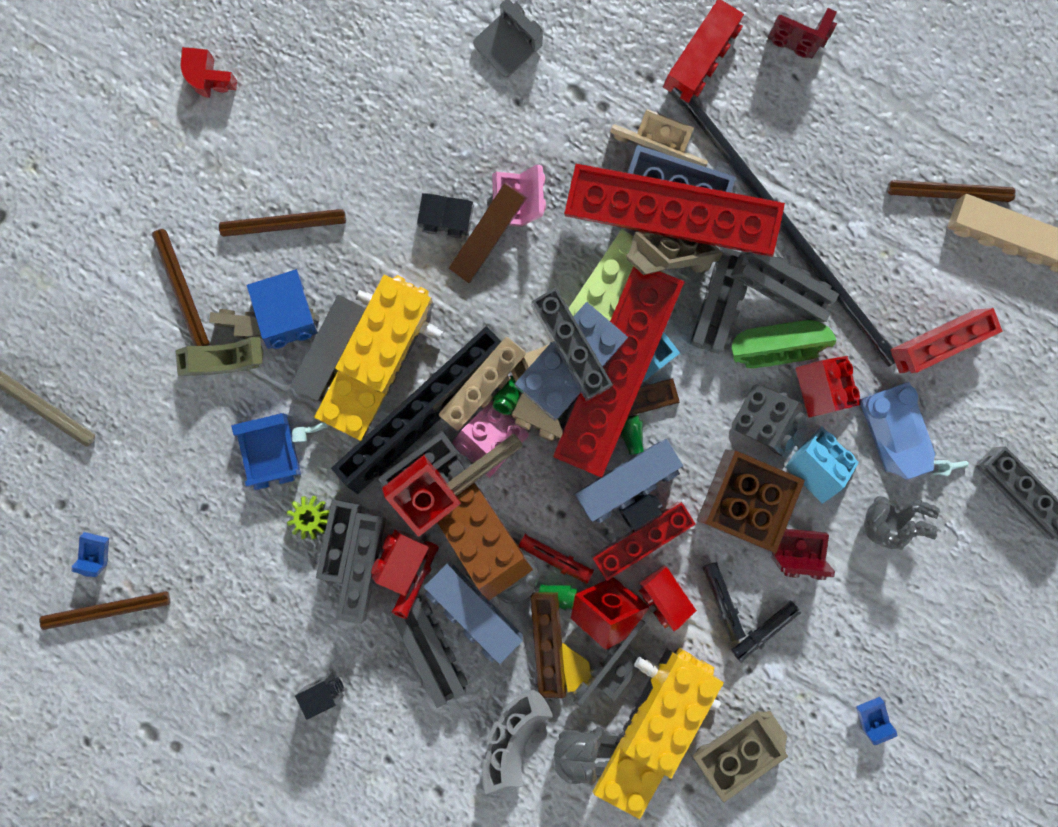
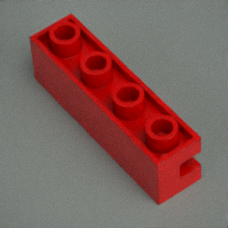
[663,0,744,103]
[890,308,1003,373]
[591,501,696,581]

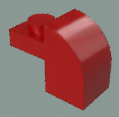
[180,47,237,98]

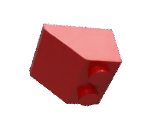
[382,455,461,537]
[371,529,429,596]
[570,577,649,650]

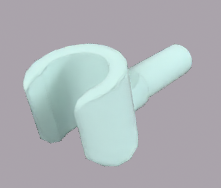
[292,423,328,442]
[932,460,969,476]

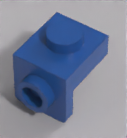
[71,532,109,577]
[856,697,898,745]

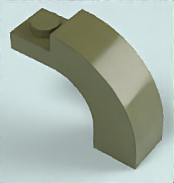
[175,337,263,376]

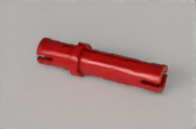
[518,533,594,585]
[392,541,439,619]

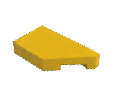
[562,642,592,692]

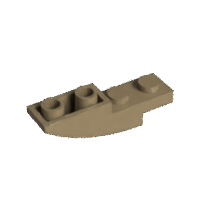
[209,308,320,339]

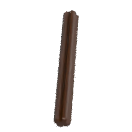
[887,180,1016,202]
[219,209,346,237]
[152,229,210,346]
[39,591,171,630]

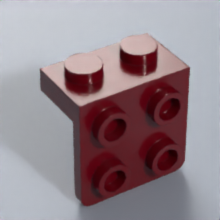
[767,8,837,59]
[771,529,835,580]

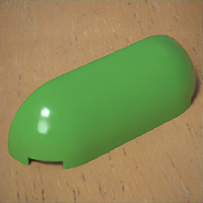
[732,320,837,368]

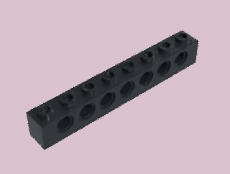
[331,326,502,494]

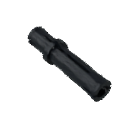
[702,562,746,642]
[731,600,801,663]

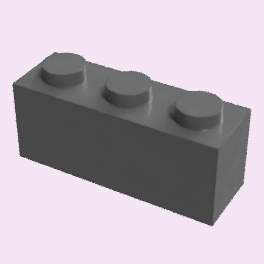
[378,430,458,486]
[316,499,362,584]

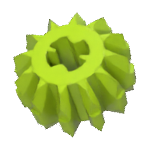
[287,496,330,540]

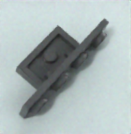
[573,619,647,707]

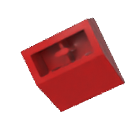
[795,356,861,418]
[638,565,697,632]

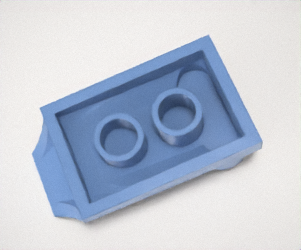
[859,382,935,480]

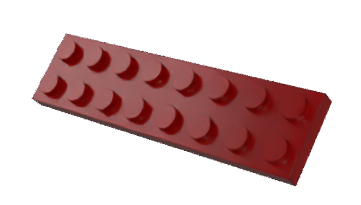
[564,163,785,257]
[553,266,685,478]

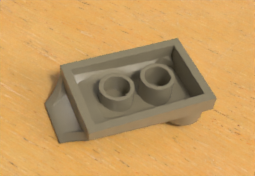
[626,231,723,275]
[692,711,788,803]

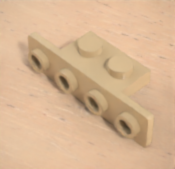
[610,109,708,167]
[439,337,526,431]

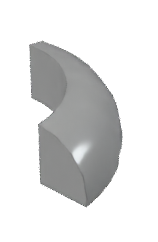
[482,689,553,795]

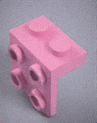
[492,165,546,227]
[452,401,528,478]

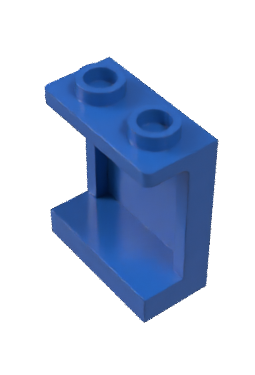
[247,269,318,349]
[231,413,301,490]

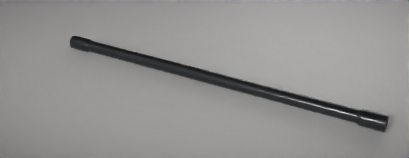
[671,87,895,367]

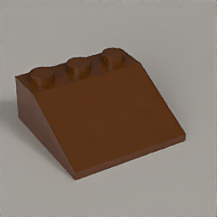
[696,449,805,553]

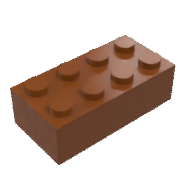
[437,482,533,601]

